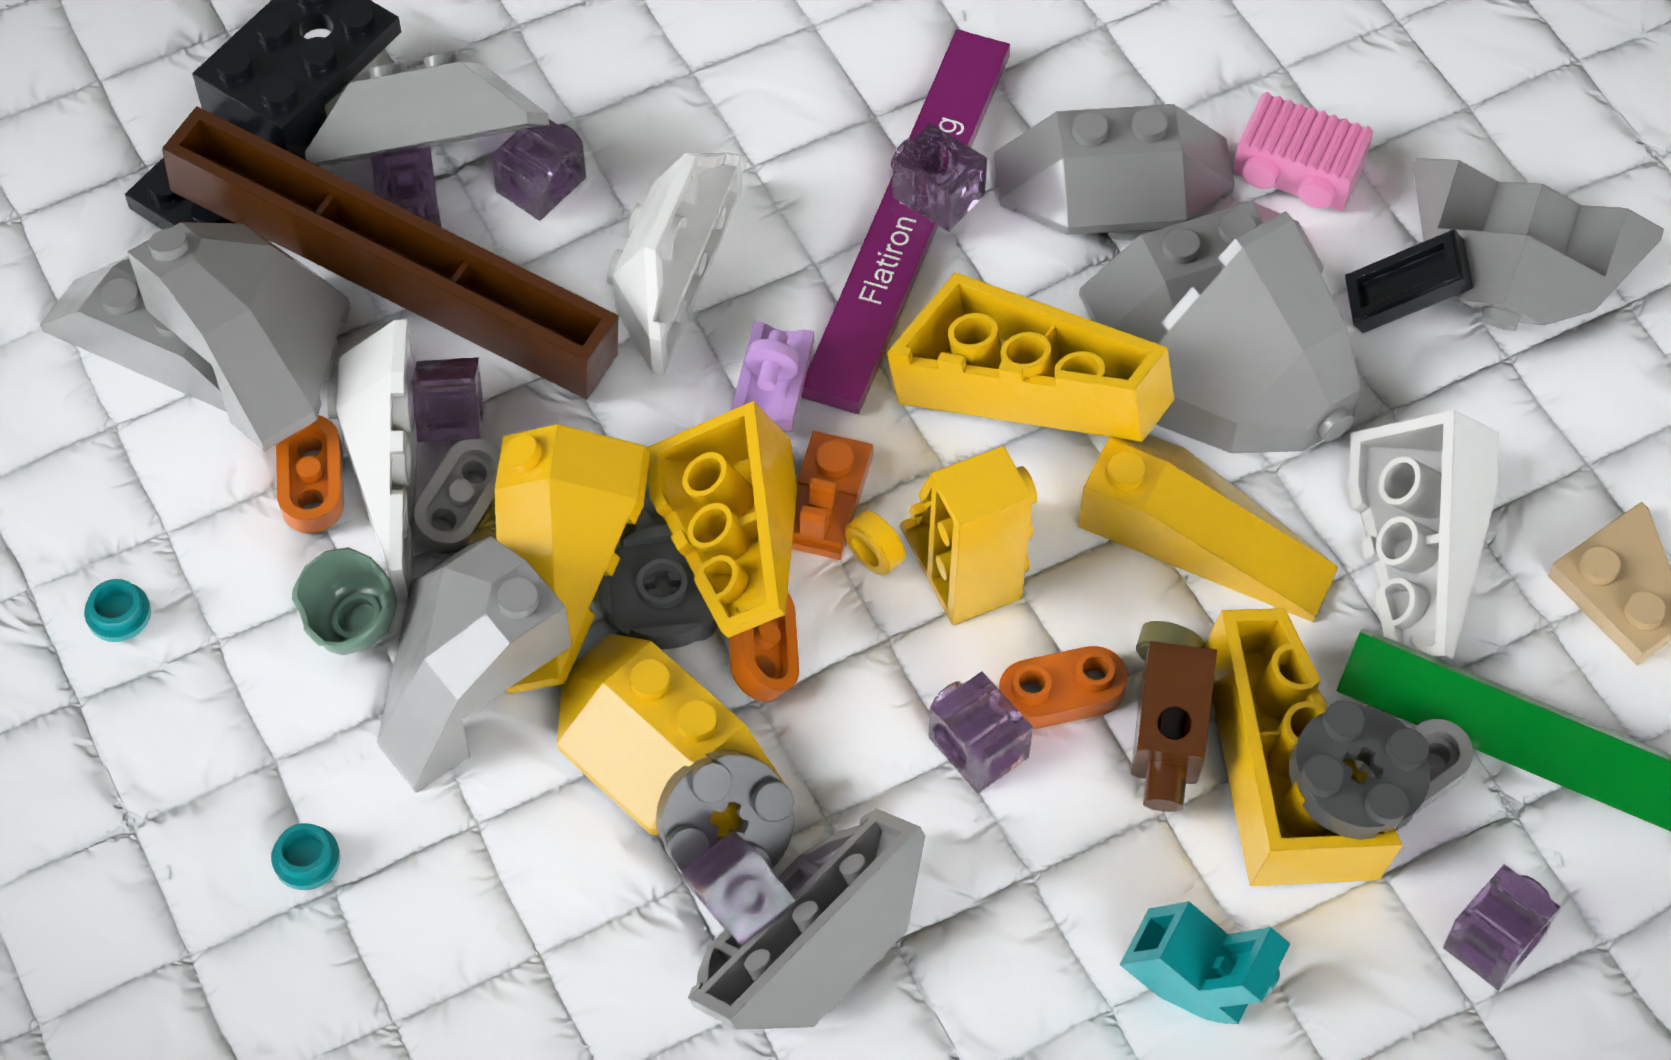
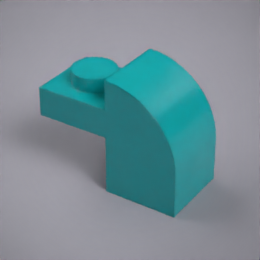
[1119,901,1290,1024]

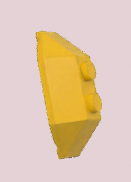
[557,633,786,836]

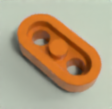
[276,415,344,533]
[729,593,799,702]
[998,646,1128,729]

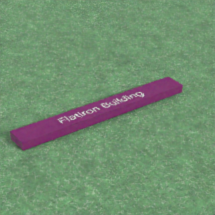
[801,29,1010,415]

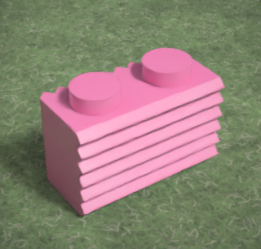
[1233,92,1374,212]

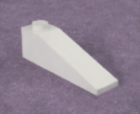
[327,319,422,603]
[1348,409,1499,660]

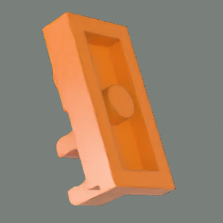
[792,431,873,560]

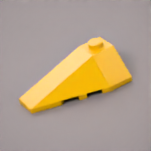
[646,401,797,638]
[494,424,651,694]
[1078,434,1338,623]

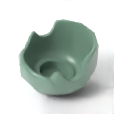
[292,547,397,655]

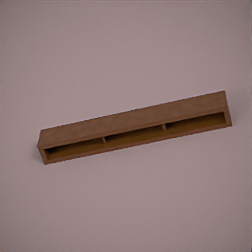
[162,106,619,400]

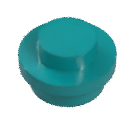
[84,579,151,642]
[271,823,341,890]

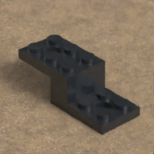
[125,0,402,230]

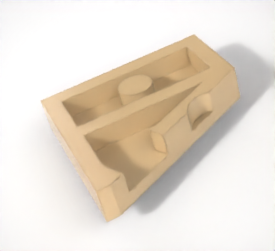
[1548,501,1671,666]

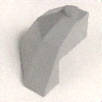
[1413,158,1665,331]
[1156,211,1361,453]
[127,222,351,451]
[377,537,572,793]

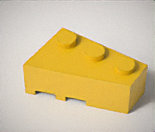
[899,446,1037,626]

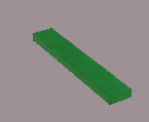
[1336,628,1671,832]

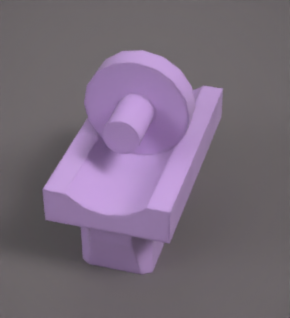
[731,321,815,432]

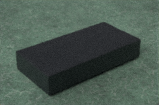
[1345,229,1473,333]

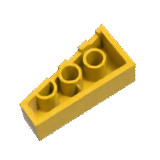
[887,272,1174,442]
[1204,608,1403,886]

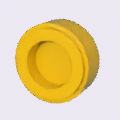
[845,510,906,575]

